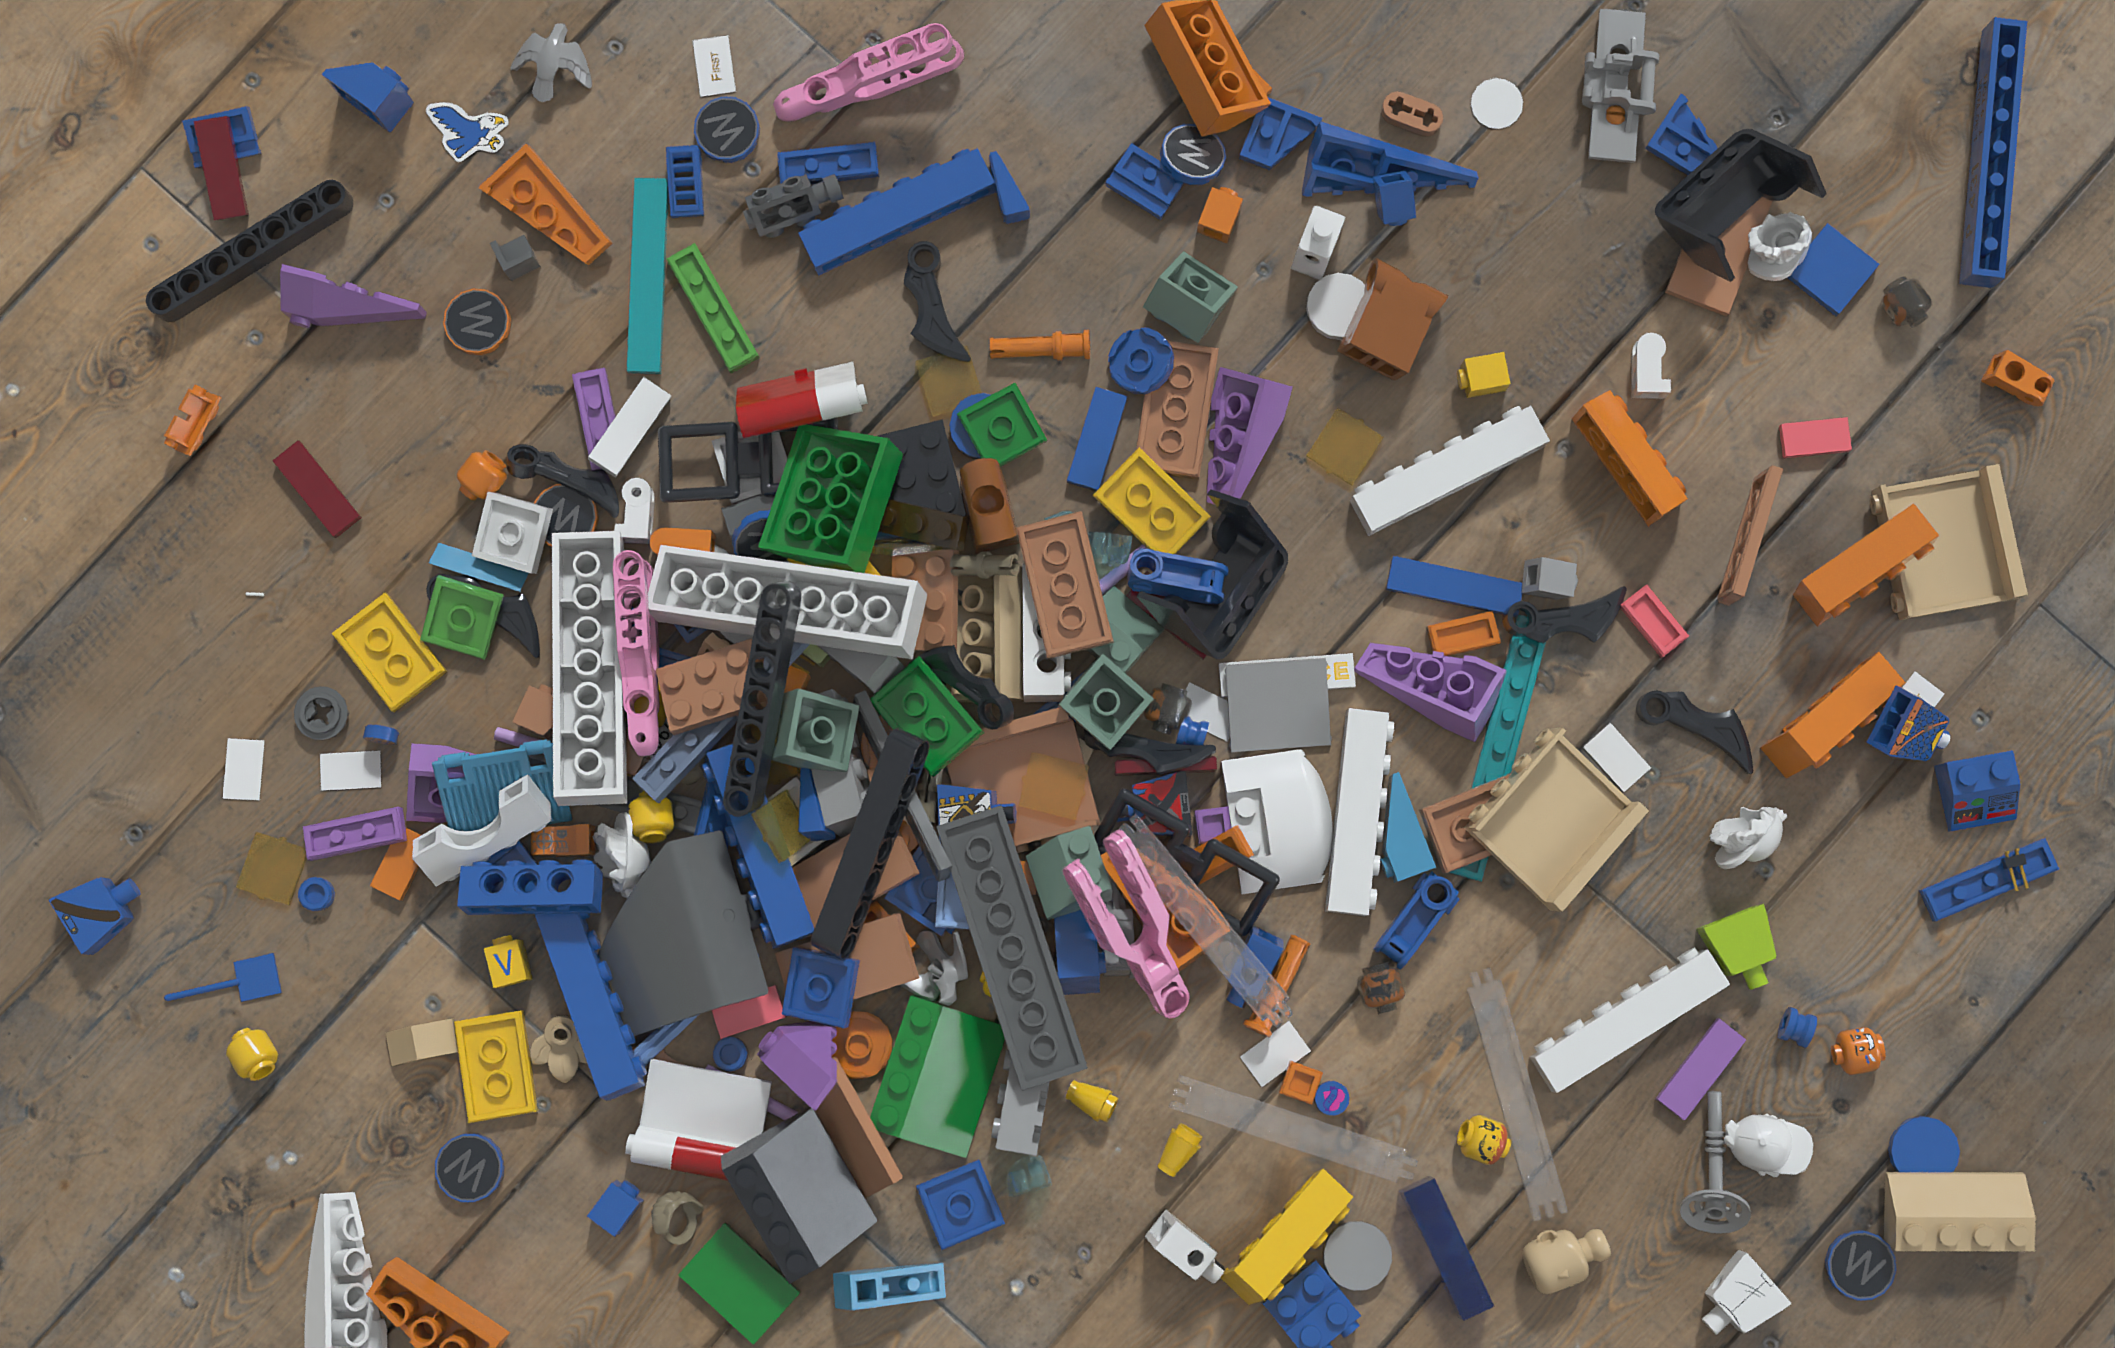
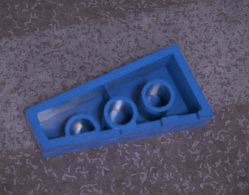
[1054,910,1106,995]

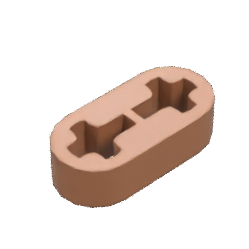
[1381,91,1443,136]

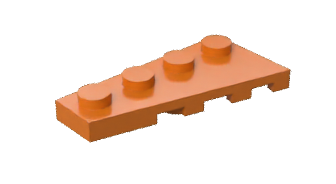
[478,144,613,265]

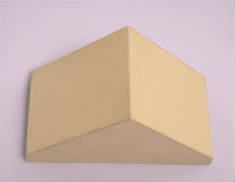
[386,1018,458,1066]

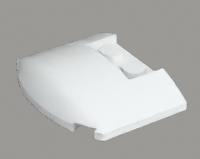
[1221,749,1333,894]

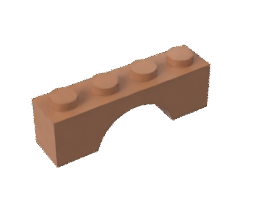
[512,684,651,777]

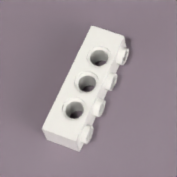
[1022,564,1071,702]

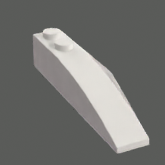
[304,1192,387,1348]

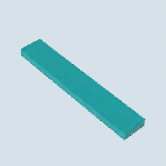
[627,178,669,374]

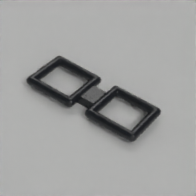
[658,418,838,503]
[1094,788,1280,936]

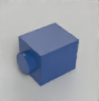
[1373,171,1417,226]
[587,1180,644,1237]

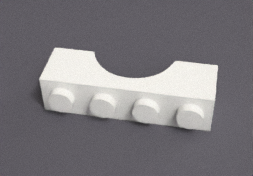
[412,775,551,886]

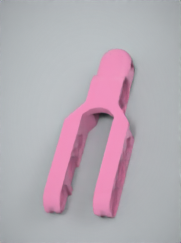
[773,23,964,122]
[613,550,660,756]
[1062,830,1190,1019]

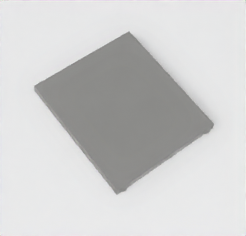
[1224,658,1332,752]

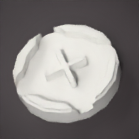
[1306,273,1365,340]

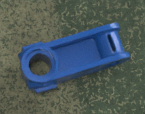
[1127,548,1229,605]
[1373,871,1460,970]

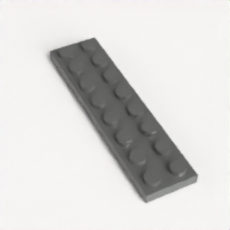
[936,805,1088,1090]

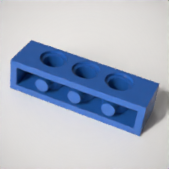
[457,860,603,915]

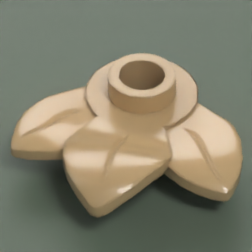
[530,1015,587,1083]

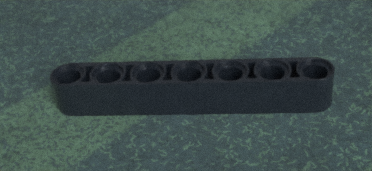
[146,180,354,322]
[723,581,802,817]
[811,728,930,960]

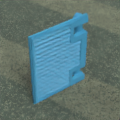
[432,739,572,831]

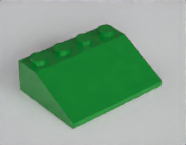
[758,424,903,573]
[870,995,1005,1158]

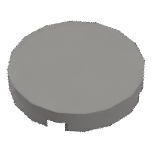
[1323,1221,1392,1291]

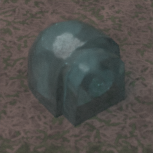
[1088,531,1132,568]
[1006,1155,1052,1198]

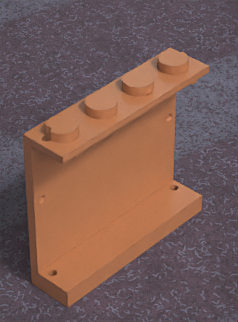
[947,707,1100,854]

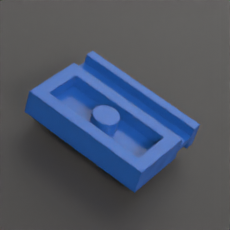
[182,106,262,168]
[1105,143,1185,220]

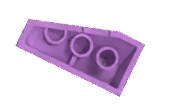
[280,264,427,328]
[1207,367,1293,505]
[1354,643,1506,742]
[406,744,477,823]
[757,1021,837,1111]

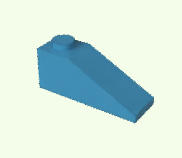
[1380,772,1436,883]
[833,1263,946,1310]

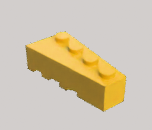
[1220,1169,1353,1305]

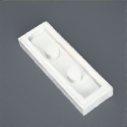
[588,377,672,478]

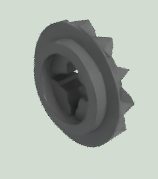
[294,687,350,741]

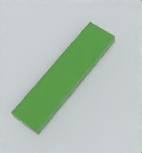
[666,243,760,373]

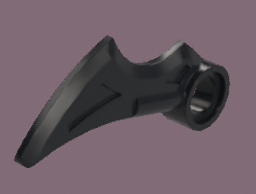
[903,241,971,362]
[506,444,619,518]
[426,574,540,658]
[1502,586,1627,644]
[908,645,1014,730]
[1636,690,1753,774]
[1084,729,1216,775]

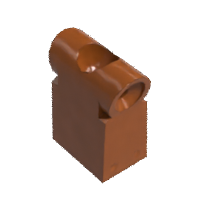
[1337,258,1449,381]
[960,458,1020,554]

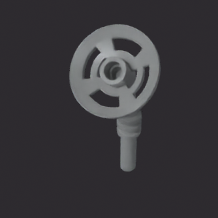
[1680,1091,1751,1234]

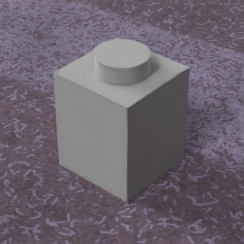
[1521,557,1578,600]

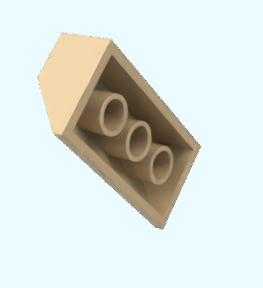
[946,566,1024,702]
[1884,1172,2036,1251]

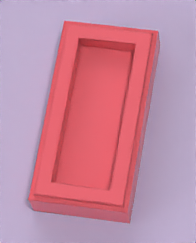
[1779,417,1852,459]
[1620,584,1689,658]
[712,985,787,1039]

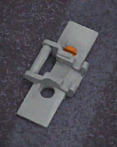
[1582,9,1660,163]

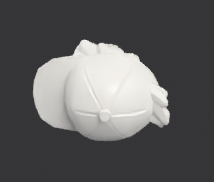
[1748,212,1812,281]
[1710,807,1787,869]
[592,812,651,898]
[1724,1114,1813,1177]

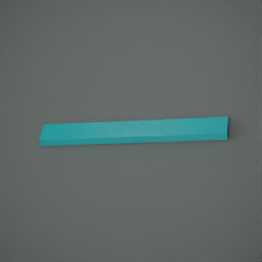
[1448,614,1546,882]

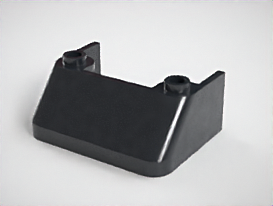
[1655,129,1827,282]
[1137,489,1288,660]

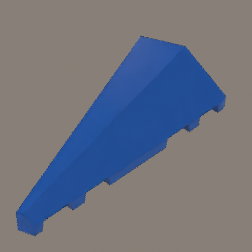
[1302,121,1479,197]

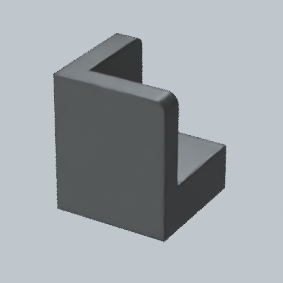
[490,235,541,281]

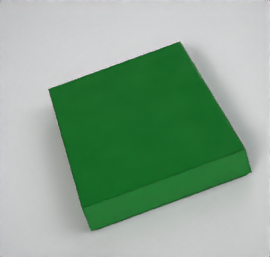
[870,656,985,777]
[678,1222,801,1345]

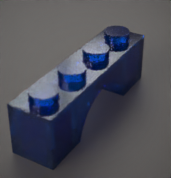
[1399,1176,1494,1321]

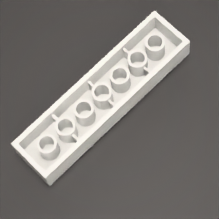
[552,531,627,806]
[648,545,927,659]

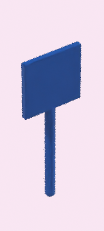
[164,953,282,1002]

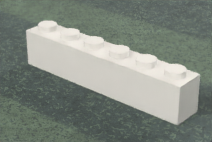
[1350,406,1550,536]
[1325,708,1394,916]
[1530,947,1730,1093]

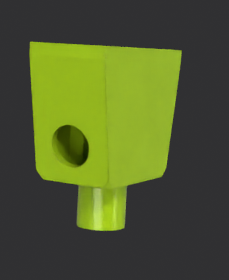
[1696,904,1776,990]

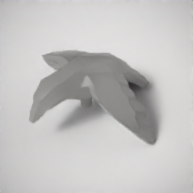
[510,23,592,102]
[901,930,968,1006]

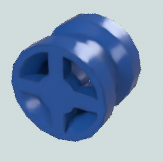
[1175,715,1209,745]
[1777,1007,1817,1048]

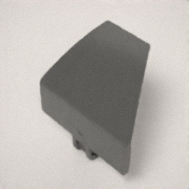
[598,831,768,1037]

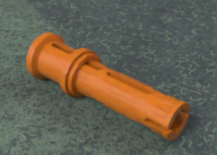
[990,329,1091,361]
[1243,934,1311,1038]

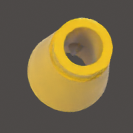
[1065,1080,1119,1123]
[1157,1123,1203,1177]

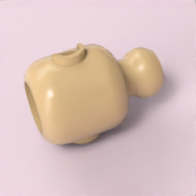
[1522,1229,1611,1294]

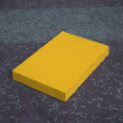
[1092,447,1211,554]
[332,592,447,712]
[454,1010,538,1123]

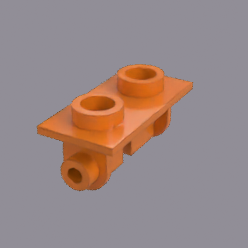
[164,385,222,456]

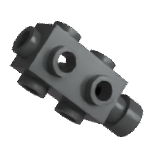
[743,174,844,238]

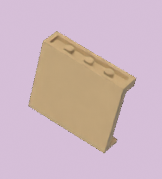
[1869,464,2028,621]
[1464,728,1649,912]

